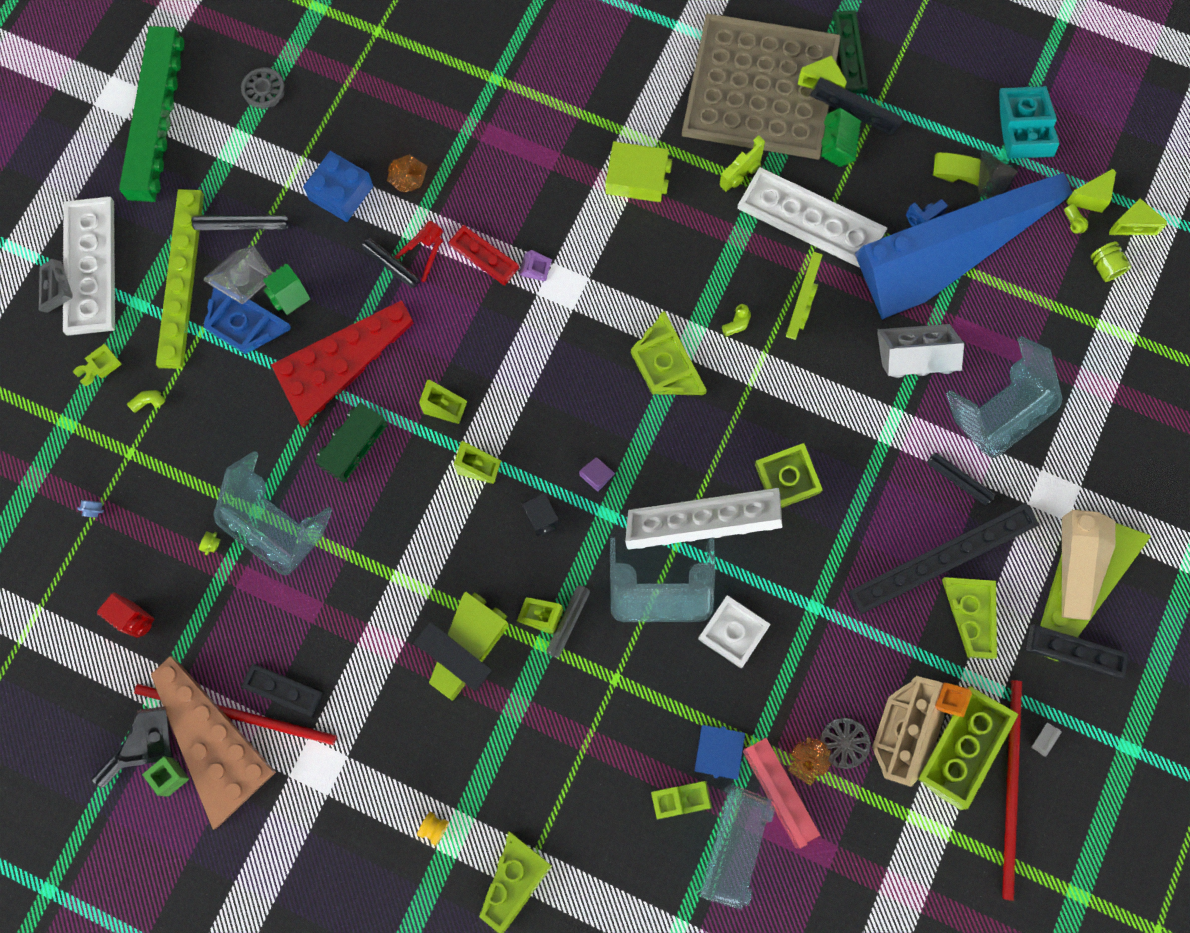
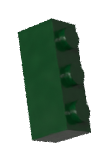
[315,402,388,484]

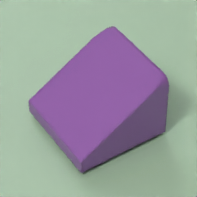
[519,250,552,282]
[579,457,615,491]

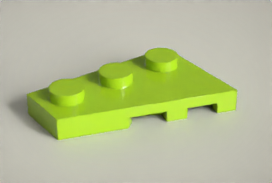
[942,577,997,660]
[479,832,552,933]

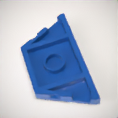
[204,279,291,354]

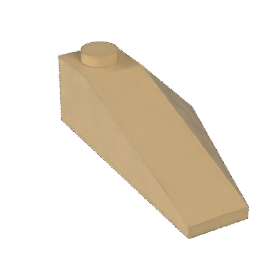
[1062,510,1115,620]

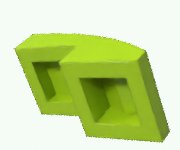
[933,153,985,186]
[651,781,712,819]

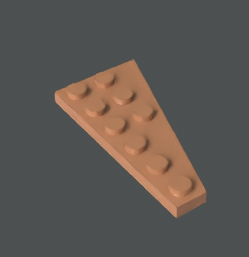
[151,656,276,830]

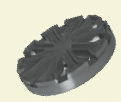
[241,68,285,109]
[820,718,871,769]

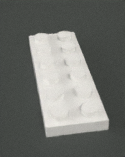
[737,167,887,268]
[63,197,115,335]
[625,488,782,549]

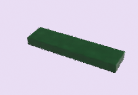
[832,10,868,94]

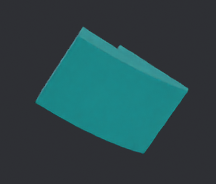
[999,86,1059,159]

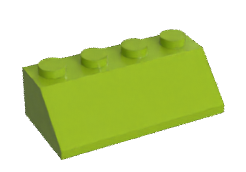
[918,686,1018,810]

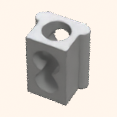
[1031,723,1062,756]

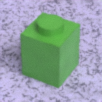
[142,756,190,797]

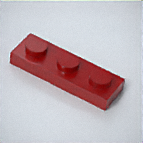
[449,225,519,286]

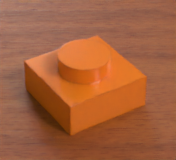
[935,682,972,718]

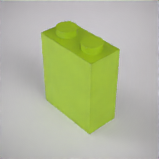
[606,141,672,202]

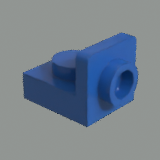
[906,199,948,226]

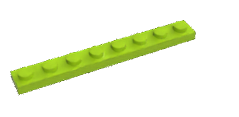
[156,190,204,369]

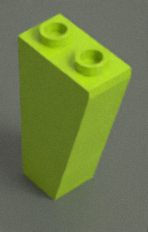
[429,592,509,701]

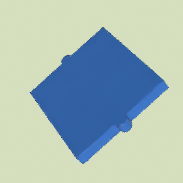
[694,725,745,780]

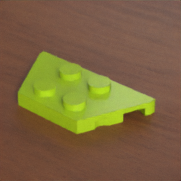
[786,252,823,340]
[631,311,707,395]

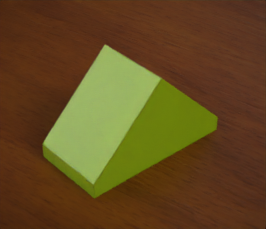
[798,55,847,89]
[1066,169,1116,213]
[1109,199,1167,235]
[419,380,467,423]
[453,441,501,484]
[517,597,563,635]

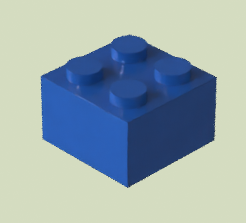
[303,151,374,222]

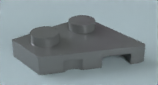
[39,259,73,313]

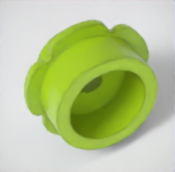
[199,531,221,555]

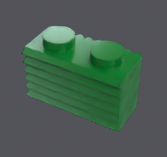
[821,108,861,167]
[263,264,310,315]

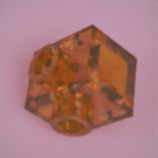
[387,155,428,192]
[788,736,831,786]

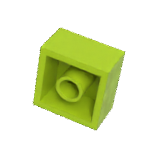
[755,443,823,508]

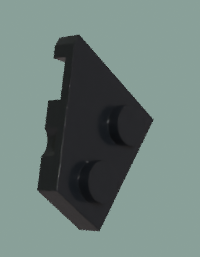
[117,706,171,769]

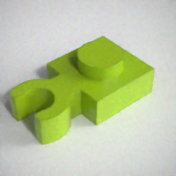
[73,344,121,386]

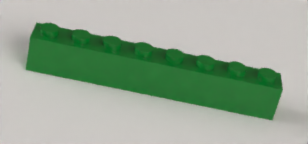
[119,26,184,202]

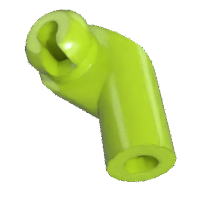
[1064,204,1088,233]
[722,304,751,337]
[127,390,165,413]

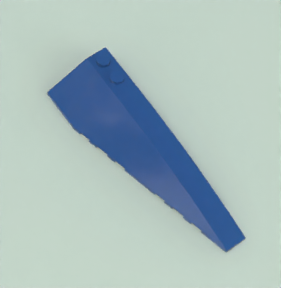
[854,173,1073,319]

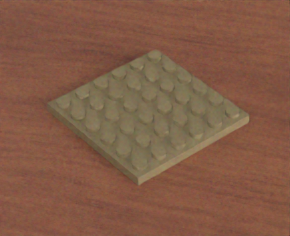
[682,13,840,160]

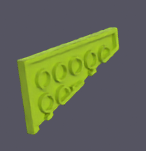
[1040,509,1151,661]

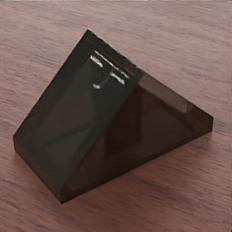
[978,150,1018,198]

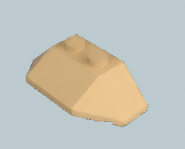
[872,676,944,787]

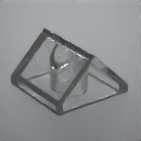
[204,246,272,304]

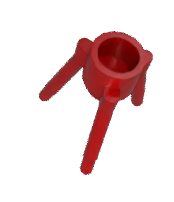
[394,221,443,282]

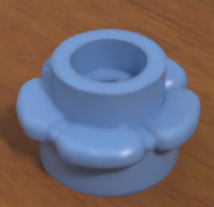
[77,500,104,517]

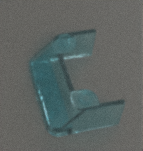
[946,336,1062,458]
[214,451,332,575]
[610,537,715,622]
[695,785,775,910]

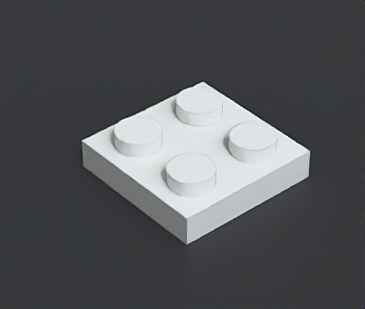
[698,596,771,669]

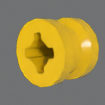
[417,811,449,846]

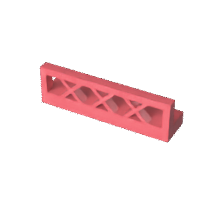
[743,738,820,849]

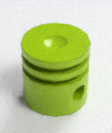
[1090,241,1132,282]

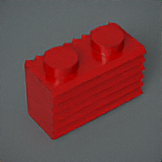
[97,592,154,638]

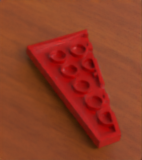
[271,300,414,428]

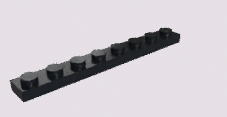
[847,503,1040,615]

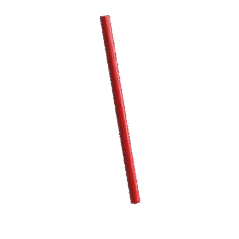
[1002,680,1022,901]
[134,684,337,745]

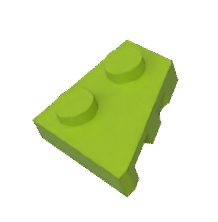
[719,135,765,192]

